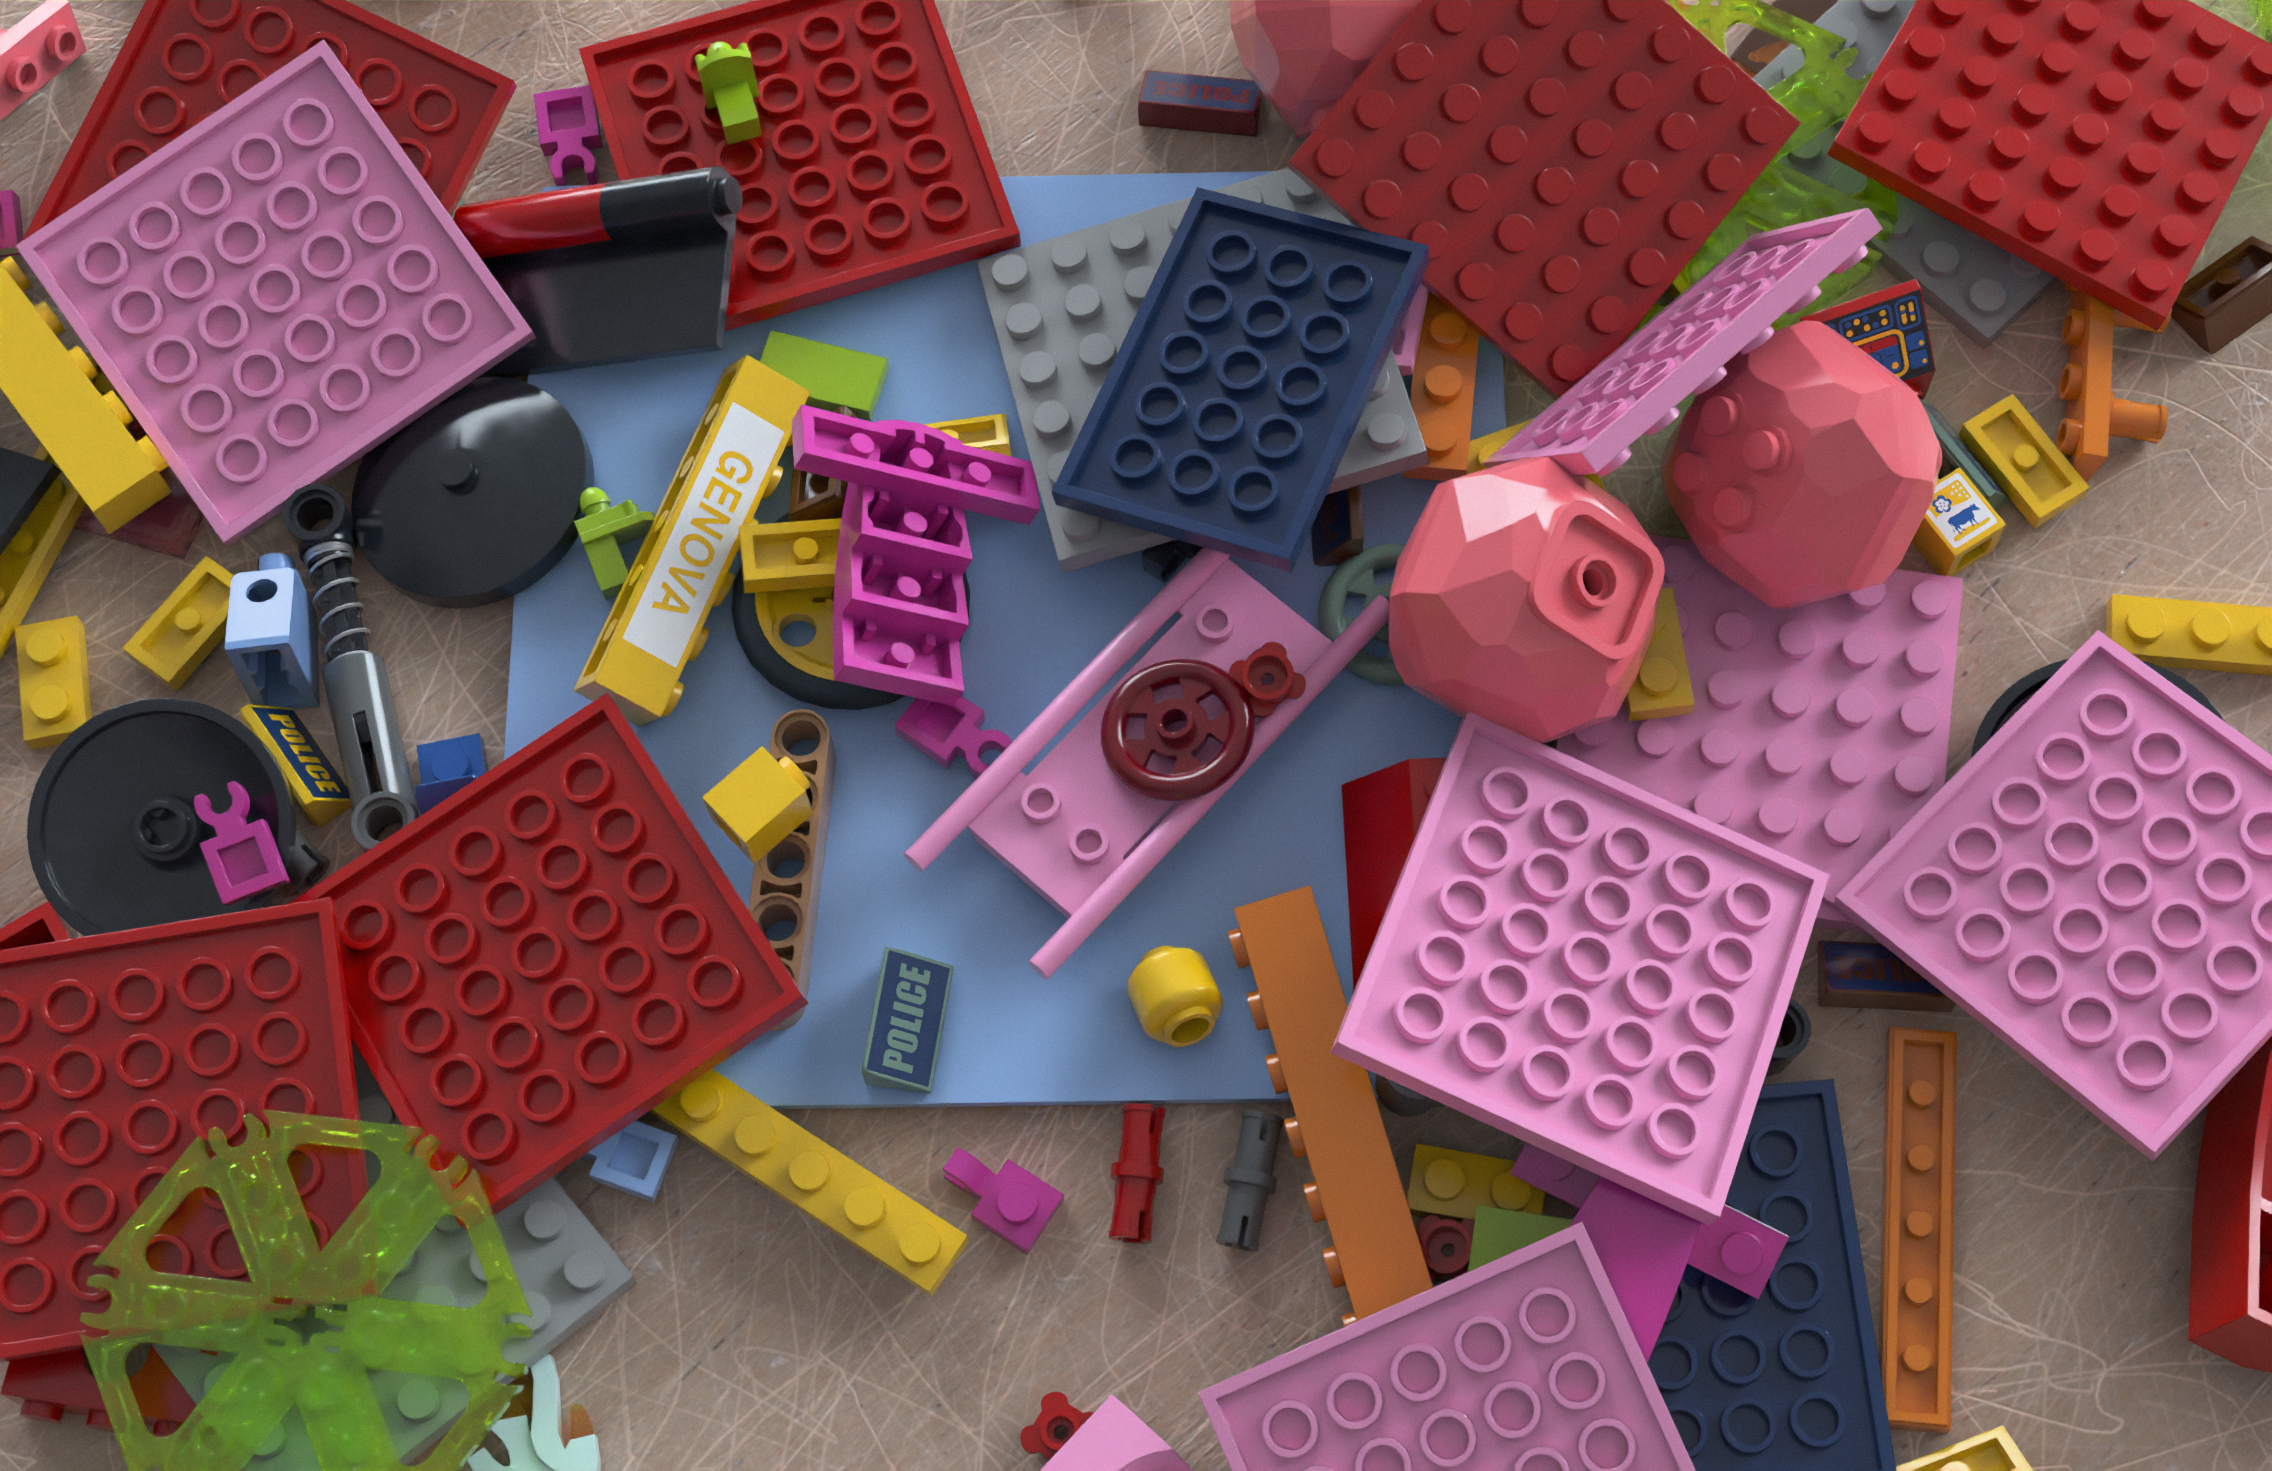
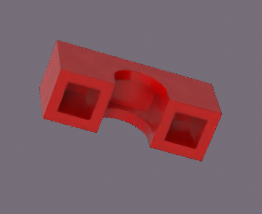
[0,1335,220,1444]

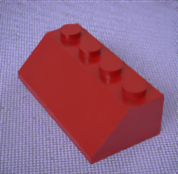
[1341,757,1447,993]

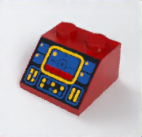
[1799,278,1936,400]

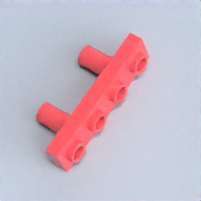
[0,0,87,121]

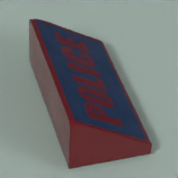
[1138,70,1262,137]

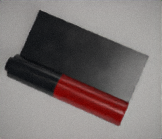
[453,166,742,378]

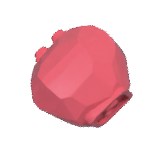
[1230,0,1421,138]
[1660,320,1942,609]
[1389,457,1665,744]

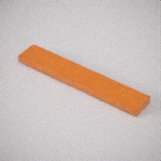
[1879,1026,1957,1434]

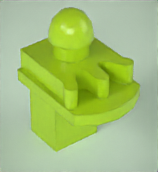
[694,42,762,145]
[574,487,655,600]

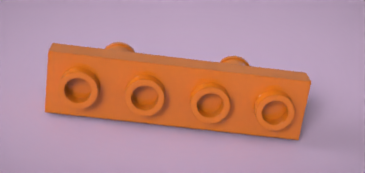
[2056,282,2172,483]

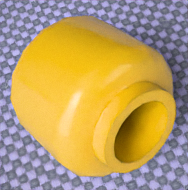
[1127,946,1223,1047]

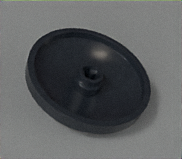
[351,377,594,608]
[27,698,297,936]

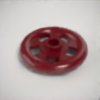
[1100,659,1255,801]

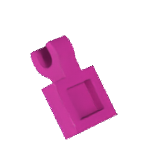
[943,1147,1064,1255]

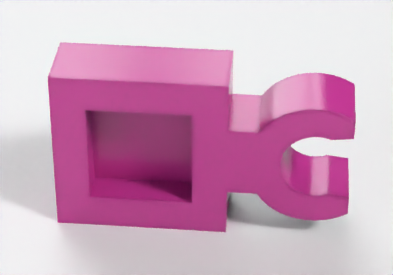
[534,85,603,186]
[894,696,1012,779]
[194,781,290,906]

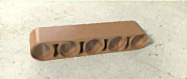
[749,709,836,1031]

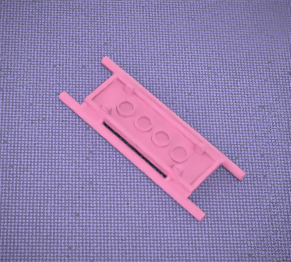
[904,547,1389,980]

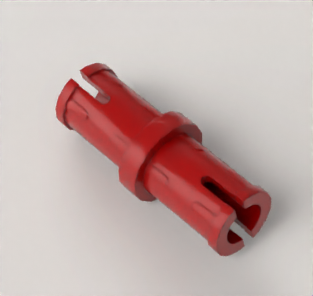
[1109,1103,1166,1244]

